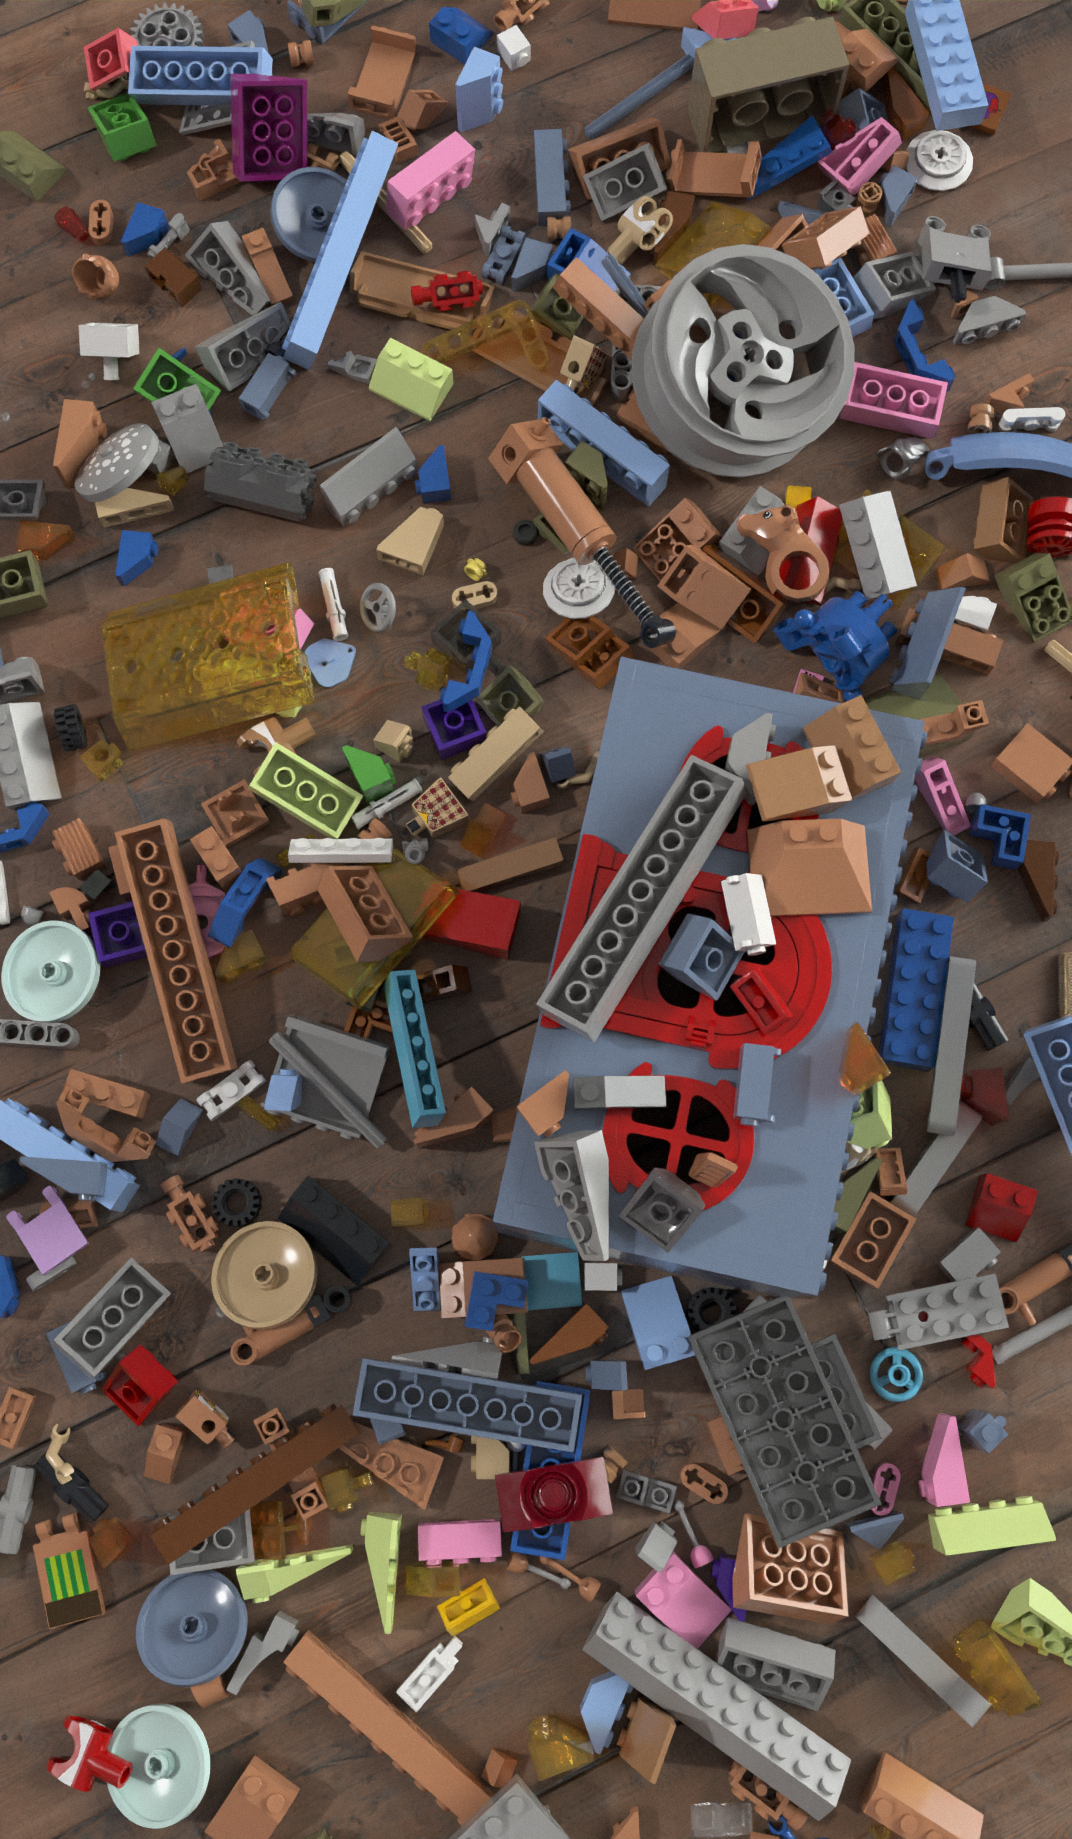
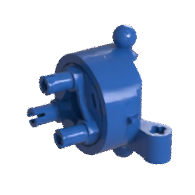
[773,591,897,701]

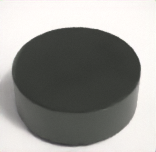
[513,520,538,546]

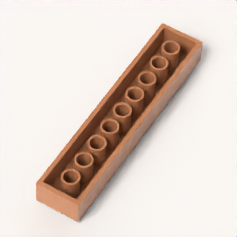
[115,818,238,1083]

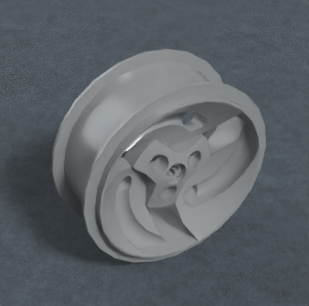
[631,244,855,478]

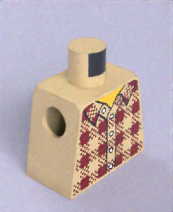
[560,335,608,395]
[406,778,469,838]

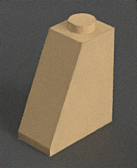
[376,507,444,575]

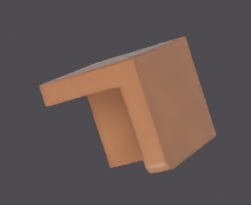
[611,1388,646,1419]

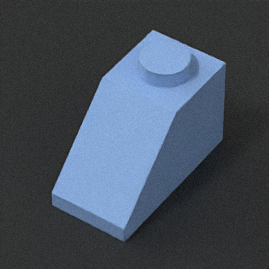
[264,1068,303,1111]

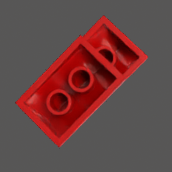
[779,496,843,606]

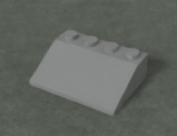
[449,1774,570,1839]

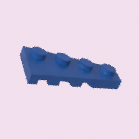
[746,115,832,201]

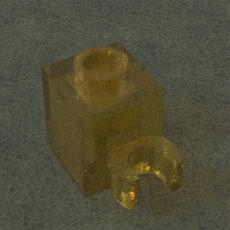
[404,648,453,692]
[321,1466,373,1513]
[869,1541,916,1586]

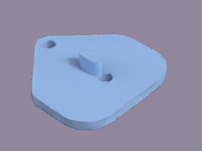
[304,638,356,688]

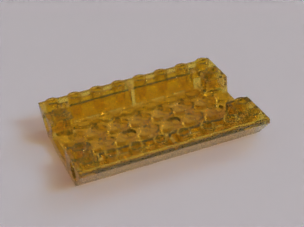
[101,561,315,751]

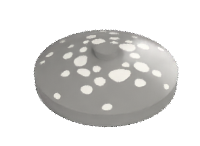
[75,423,159,502]

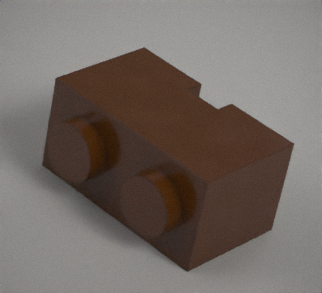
[145,247,202,307]

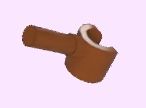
[425,1435,465,1453]

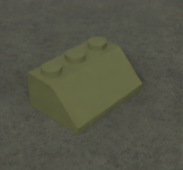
[0,131,67,203]

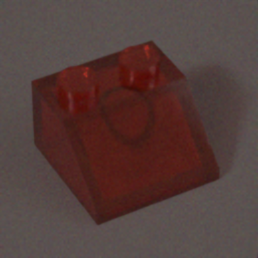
[960,1068,1010,1126]

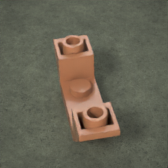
[908,700,989,746]
[56,1085,156,1162]
[253,1407,328,1521]

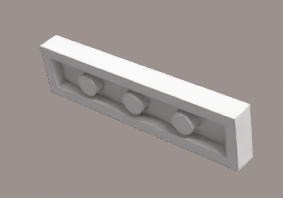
[288,838,393,863]

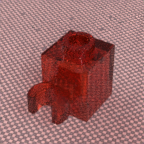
[821,109,857,151]

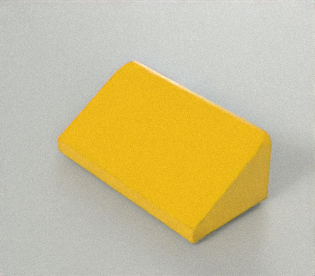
[437,1578,500,1636]

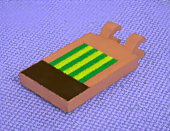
[33,1512,106,1629]

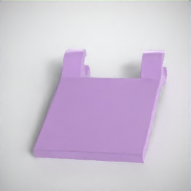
[6,1186,89,1275]

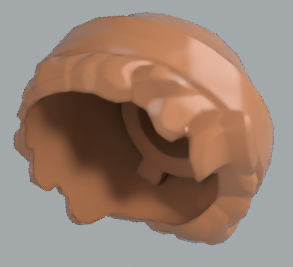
[72,254,119,299]
[452,1213,500,1261]

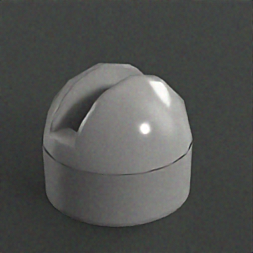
[965,793,986,813]
[21,905,44,925]

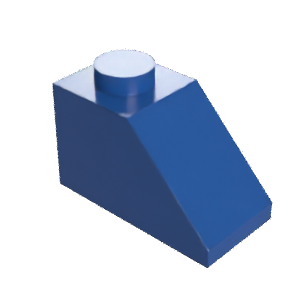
[121,202,169,256]
[415,445,451,504]
[115,530,158,586]
[0,1255,21,1318]

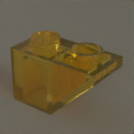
[215,929,268,983]
[405,1562,461,1598]

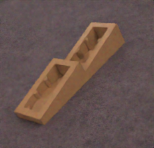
[456,837,564,892]

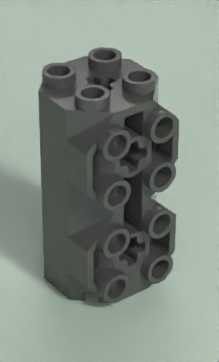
[204,442,317,522]

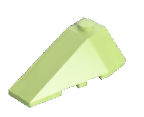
[361,1512,402,1634]
[236,1544,354,1603]
[991,1578,1072,1666]

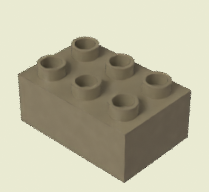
[687,16,849,153]

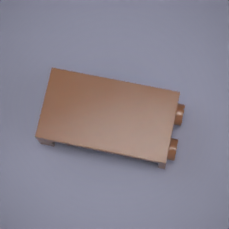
[348,25,417,119]
[666,139,762,197]

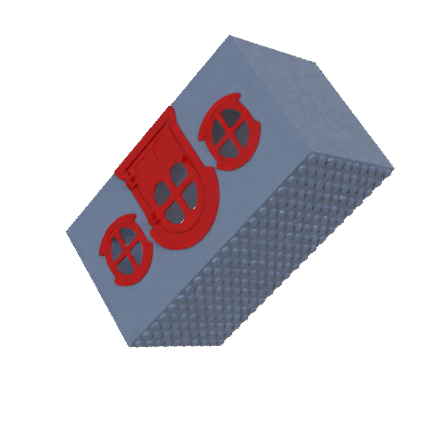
[492,657,927,1297]

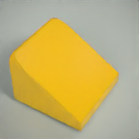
[785,486,811,509]

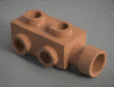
[493,0,550,32]
[160,1175,219,1253]
[728,1760,808,1831]

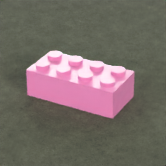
[386,131,475,231]
[839,362,948,439]

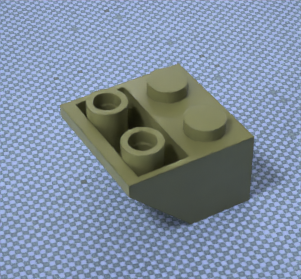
[565,441,608,510]

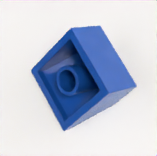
[429,7,493,65]

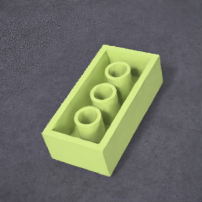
[247,742,363,839]

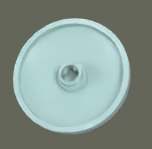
[1,921,100,1023]
[107,1703,210,1829]

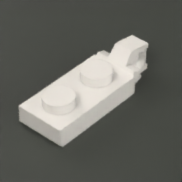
[396,1636,463,1712]

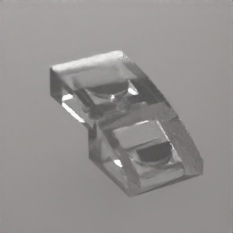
[691,1800,753,1837]

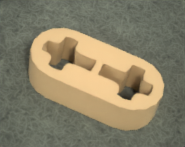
[452,581,497,612]

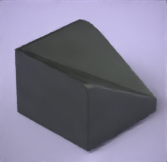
[80,869,116,899]

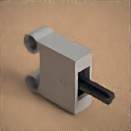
[918,216,992,303]

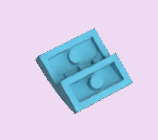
[521,1252,582,1310]

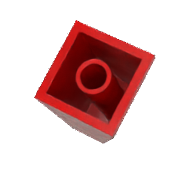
[416,884,521,960]

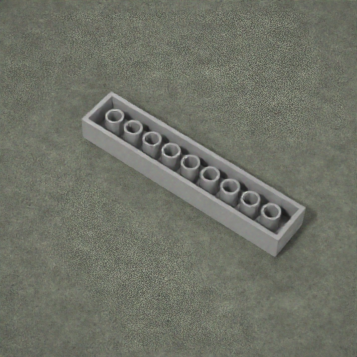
[536,755,747,1043]
[582,1592,851,1821]

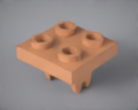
[201,779,270,848]

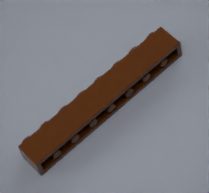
[150,1403,359,1565]

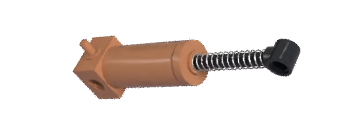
[488,418,676,648]

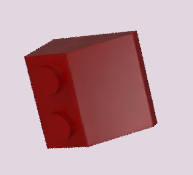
[965,1173,1038,1243]
[101,1344,178,1427]

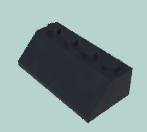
[277,1176,391,1286]

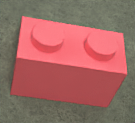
[692,0,759,39]
[83,27,138,92]

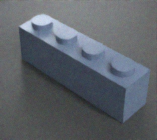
[534,129,570,226]

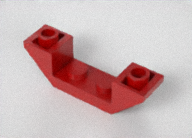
[918,1311,996,1389]

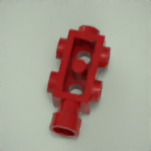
[411,271,483,311]

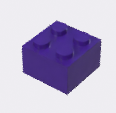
[421,700,487,760]
[88,902,147,968]

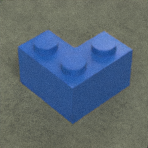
[970,804,1031,870]
[464,1271,529,1331]

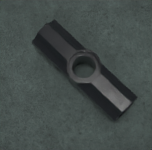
[969,983,1008,1051]
[34,1453,109,1524]

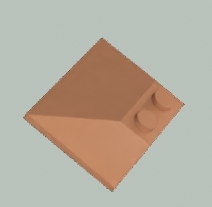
[747,819,872,917]

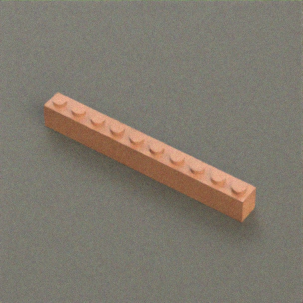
[283,1630,495,1826]

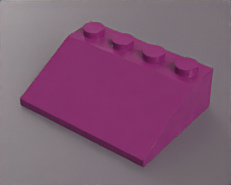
[230,74,307,181]

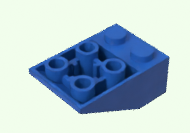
[547,228,631,292]

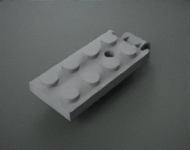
[868,1273,1009,1350]

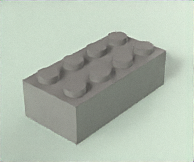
[53,1258,171,1381]

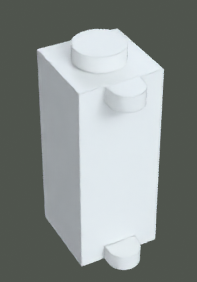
[721,873,776,956]

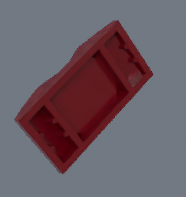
[495,1456,613,1532]

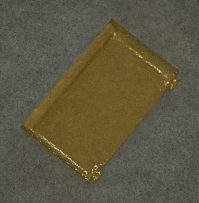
[291,846,459,1009]

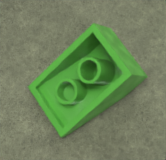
[87,92,157,161]
[133,348,221,411]

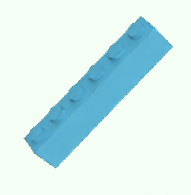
[383,970,446,1128]

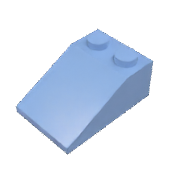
[621,1276,695,1370]

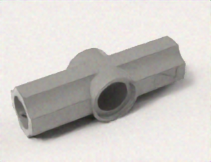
[0,1464,37,1554]

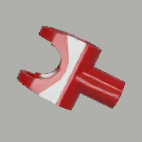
[46,1715,133,1792]

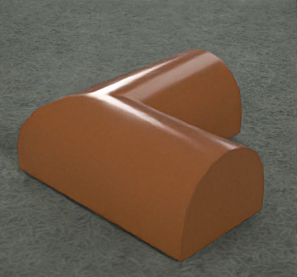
[344,1000,393,1039]

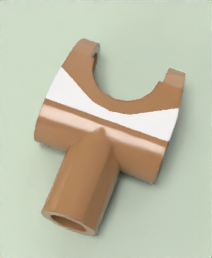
[237,717,317,776]

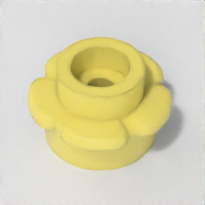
[464,558,487,581]

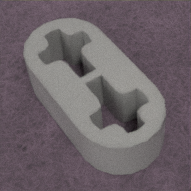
[26,1256,77,1291]

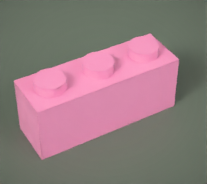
[418,1518,502,1565]

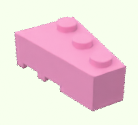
[817,117,902,197]

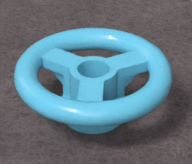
[870,1347,923,1402]

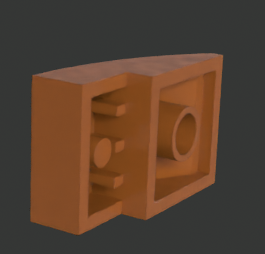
[545,616,635,690]

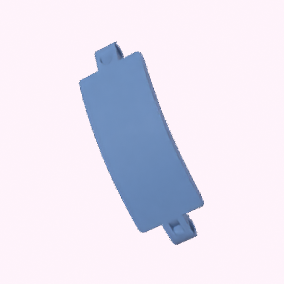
[925,432,1072,480]

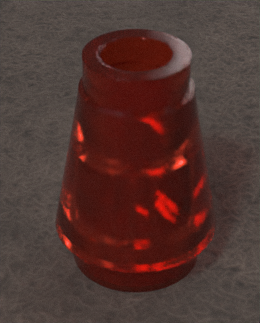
[54,206,89,242]

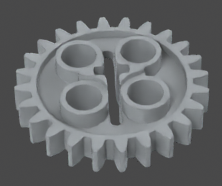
[130,2,205,47]

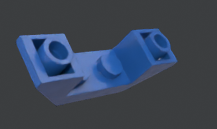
[894,300,955,392]
[439,611,492,713]
[0,803,49,853]
[208,858,283,948]

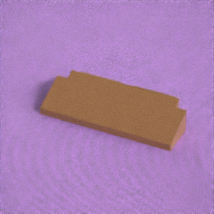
[349,251,495,333]
[467,309,610,408]

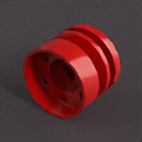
[1027,497,1072,557]

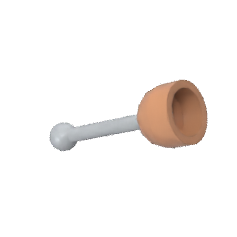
[506,1551,571,1589]

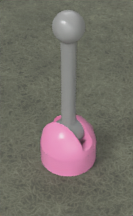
[673,1500,714,1569]

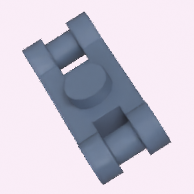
[481,225,526,285]

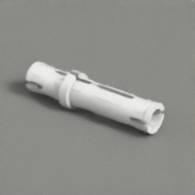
[318,568,349,641]
[351,778,423,830]

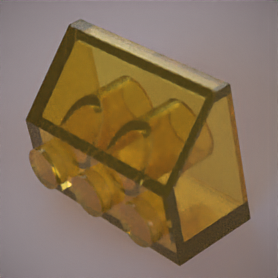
[952,1618,1043,1717]
[528,1714,594,1781]

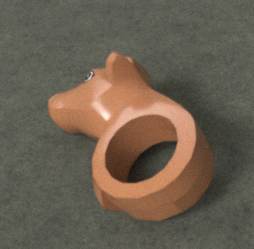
[736,504,829,603]

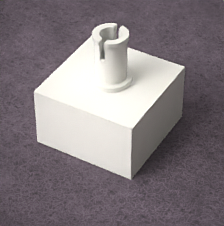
[79,323,139,380]

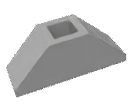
[953,296,1026,345]
[725,713,776,805]

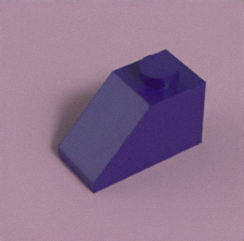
[711,1554,746,1622]

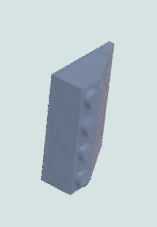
[889,587,966,700]

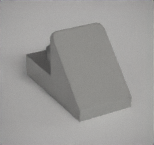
[474,203,510,257]

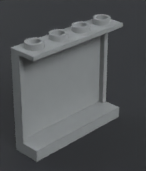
[260,1014,391,1140]

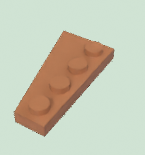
[339,1421,445,1511]

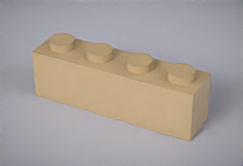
[448,706,544,802]

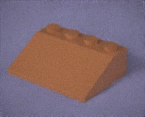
[732,1514,848,1625]

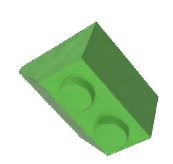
[342,745,396,805]

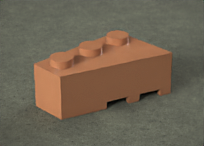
[266,863,346,917]

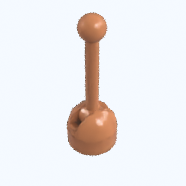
[540,1556,602,1603]

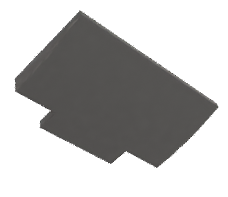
[688,1296,882,1548]

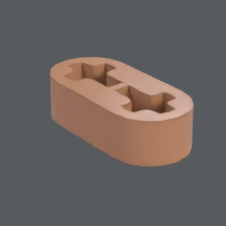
[88,200,113,246]
[679,1463,728,1504]

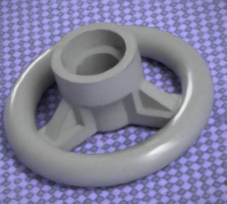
[360,583,396,632]

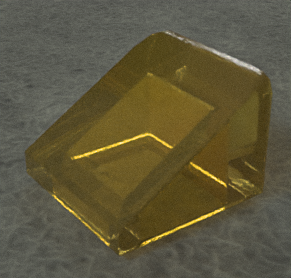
[156,466,189,496]

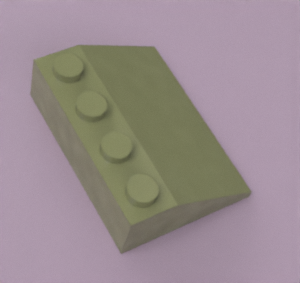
[865,674,975,758]

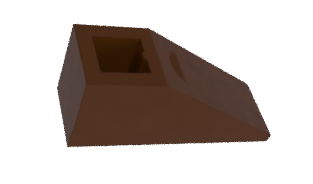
[650,191,695,266]
[1018,840,1059,922]

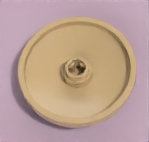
[211,1221,318,1330]

